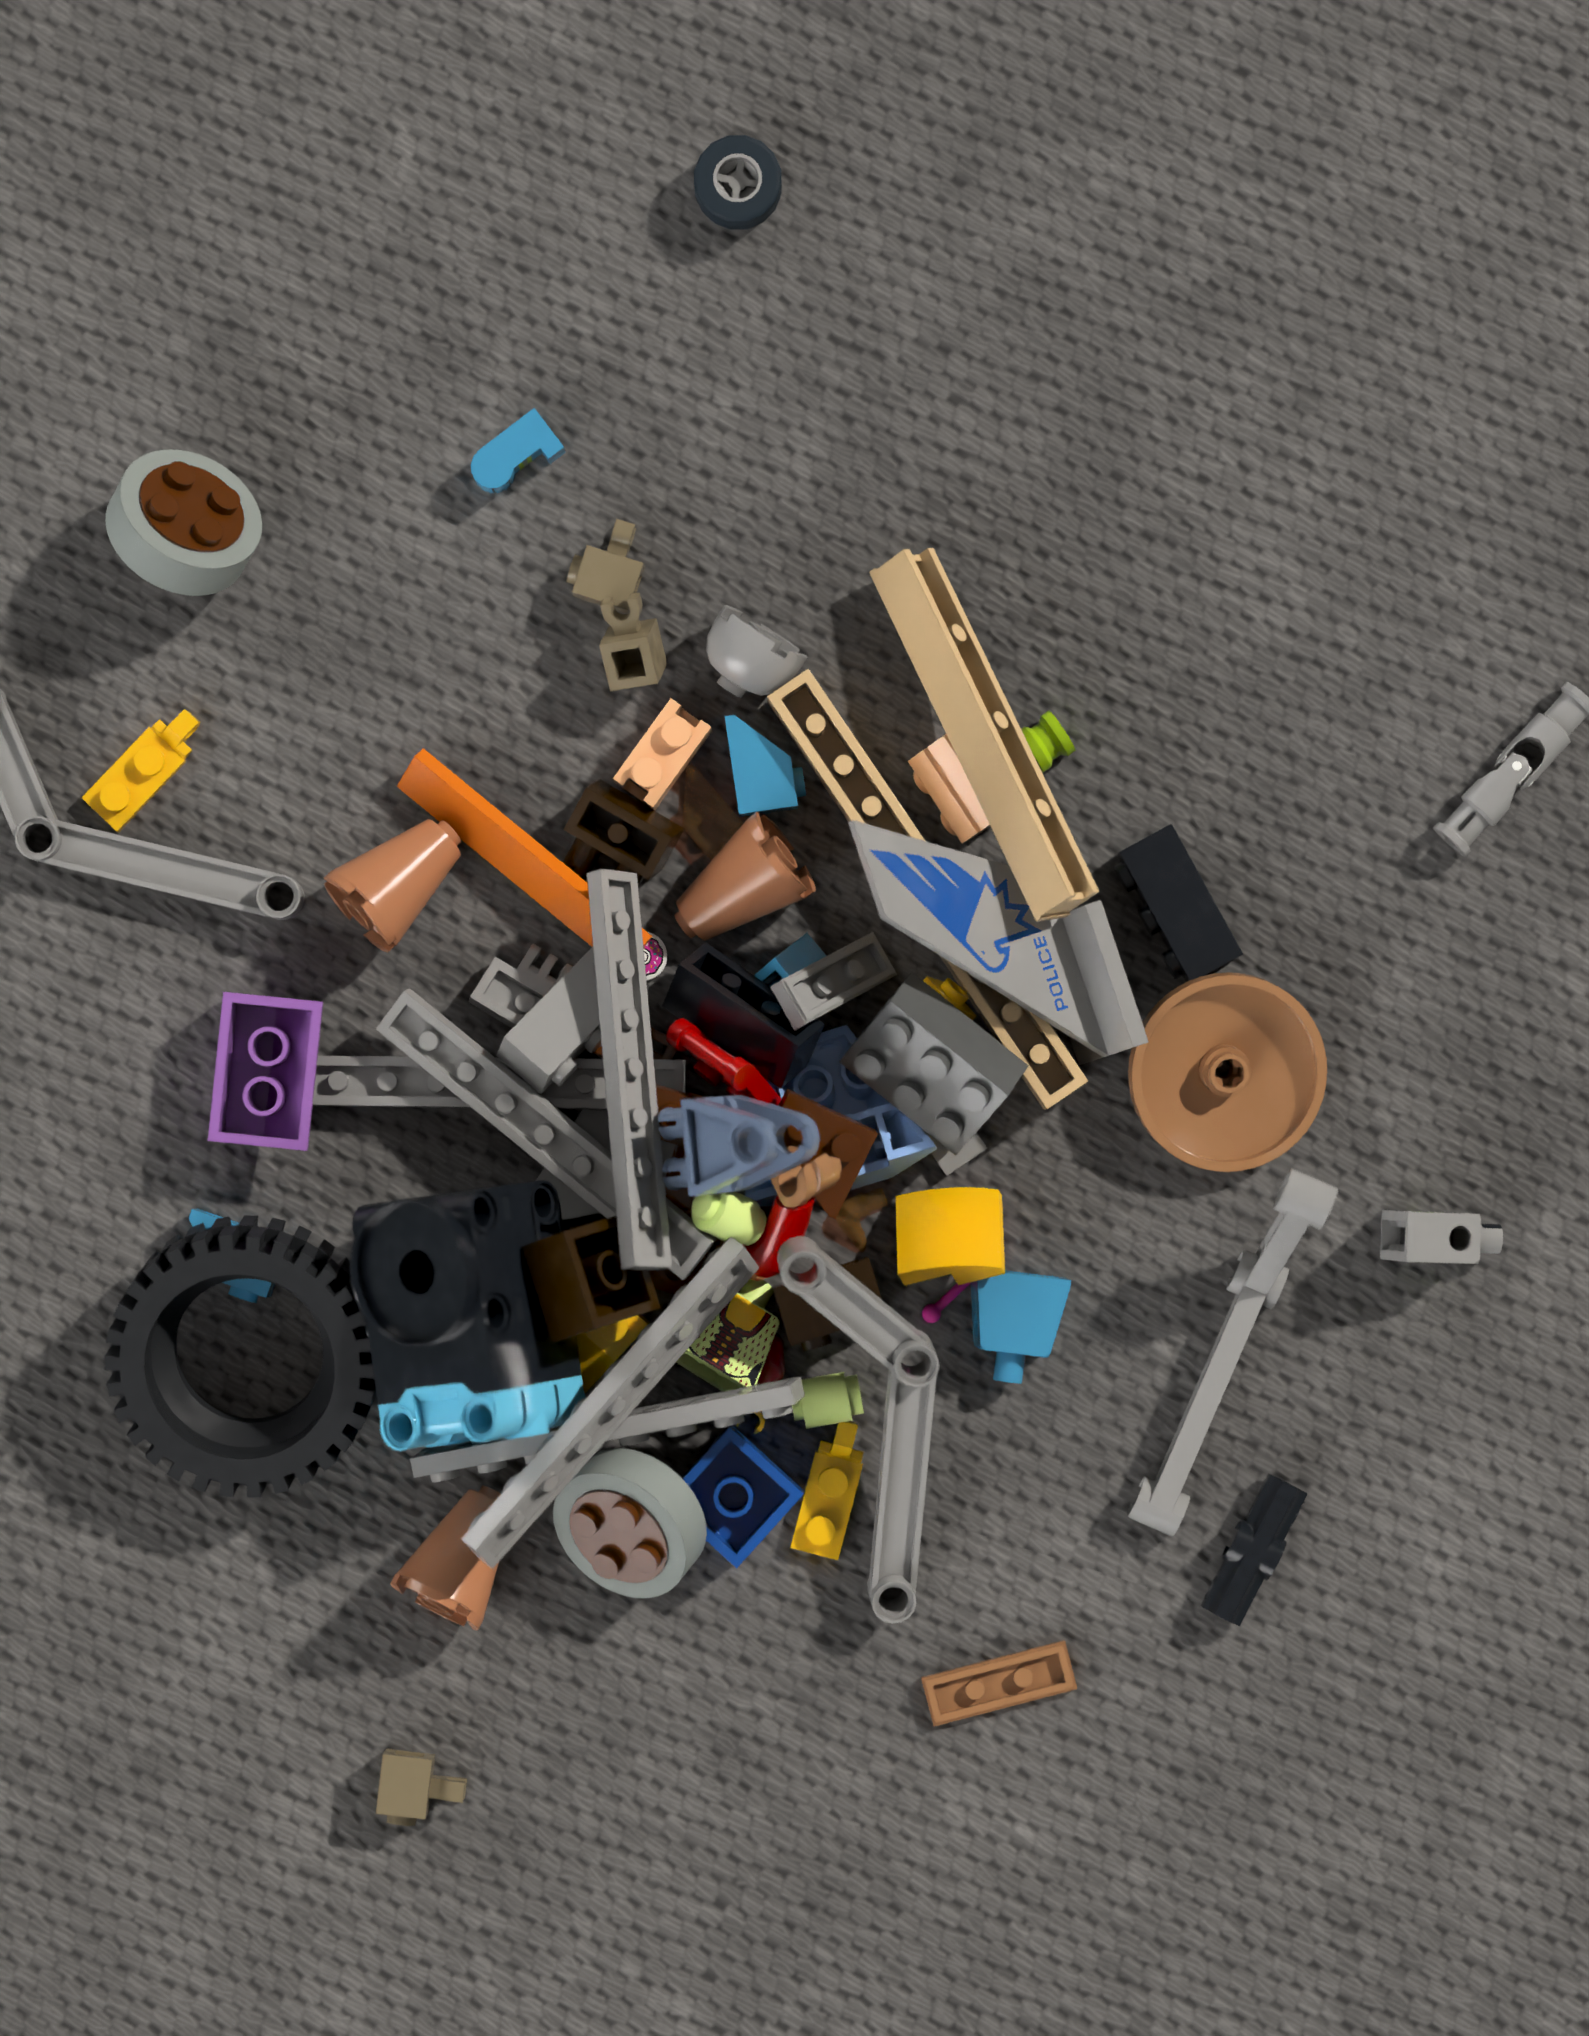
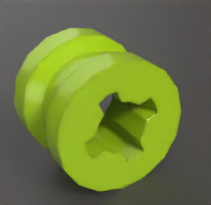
[1021,710,1076,773]

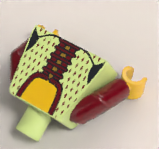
[632,1279,785,1434]

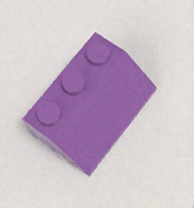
[208,992,323,1151]

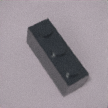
[1114,824,1243,982]
[662,942,825,1089]

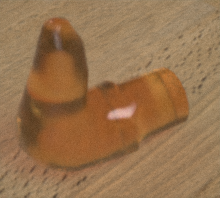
[836,1187,888,1252]

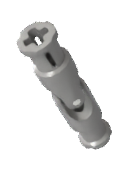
[1433,682,1589,857]

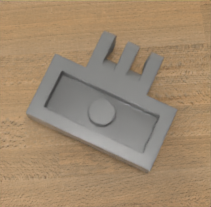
[468,943,572,1028]

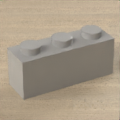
[496,947,602,1094]

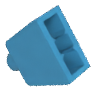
[971,1270,1071,1384]

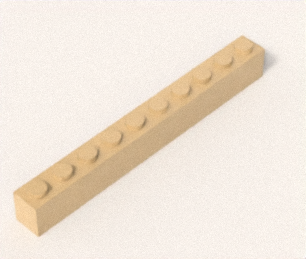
[767,669,1088,1110]

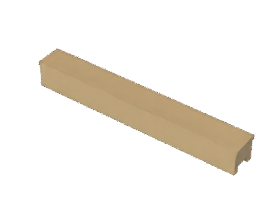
[869,548,1099,922]

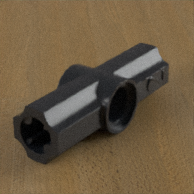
[1201,1473,1307,1626]

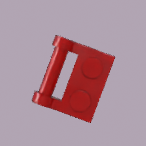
[666,1018,781,1106]

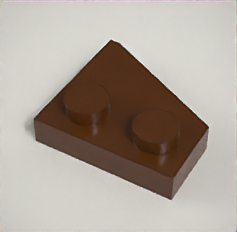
[778,1089,878,1219]

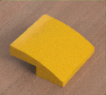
[896,1187,1005,1286]

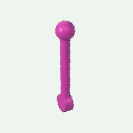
[922,1282,971,1323]

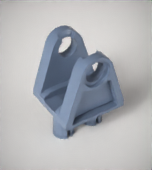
[658,1095,820,1196]

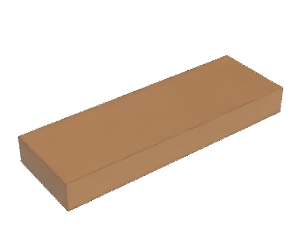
[921,1640,1077,1726]

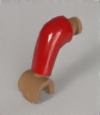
[716,1146,842,1281]

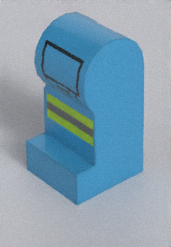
[471,408,566,493]

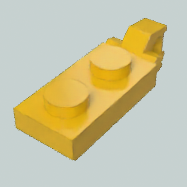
[81,709,200,833]
[790,1421,864,1560]

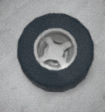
[694,135,782,230]

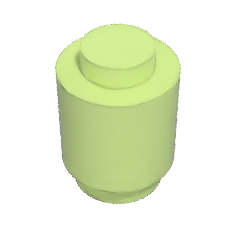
[691,1192,766,1245]
[792,1372,864,1429]

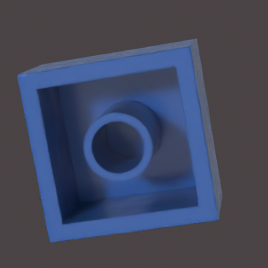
[682,1425,804,1568]

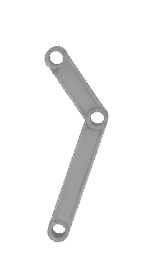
[0,689,305,920]
[1127,1168,1338,1537]
[777,1236,939,1624]

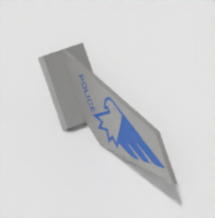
[848,820,1149,1065]

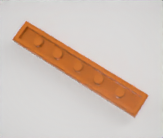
[396,748,652,948]

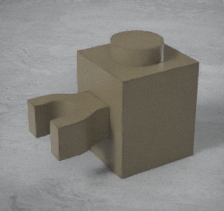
[566,519,645,614]
[599,593,667,691]
[376,1749,467,1826]

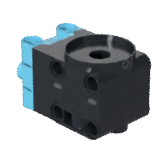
[350,1180,586,1451]

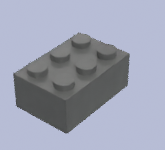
[839,972,1029,1155]

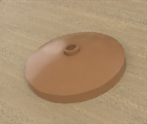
[1128,972,1327,1172]

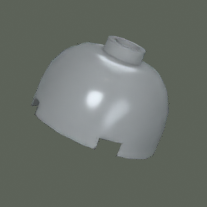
[706,605,808,698]

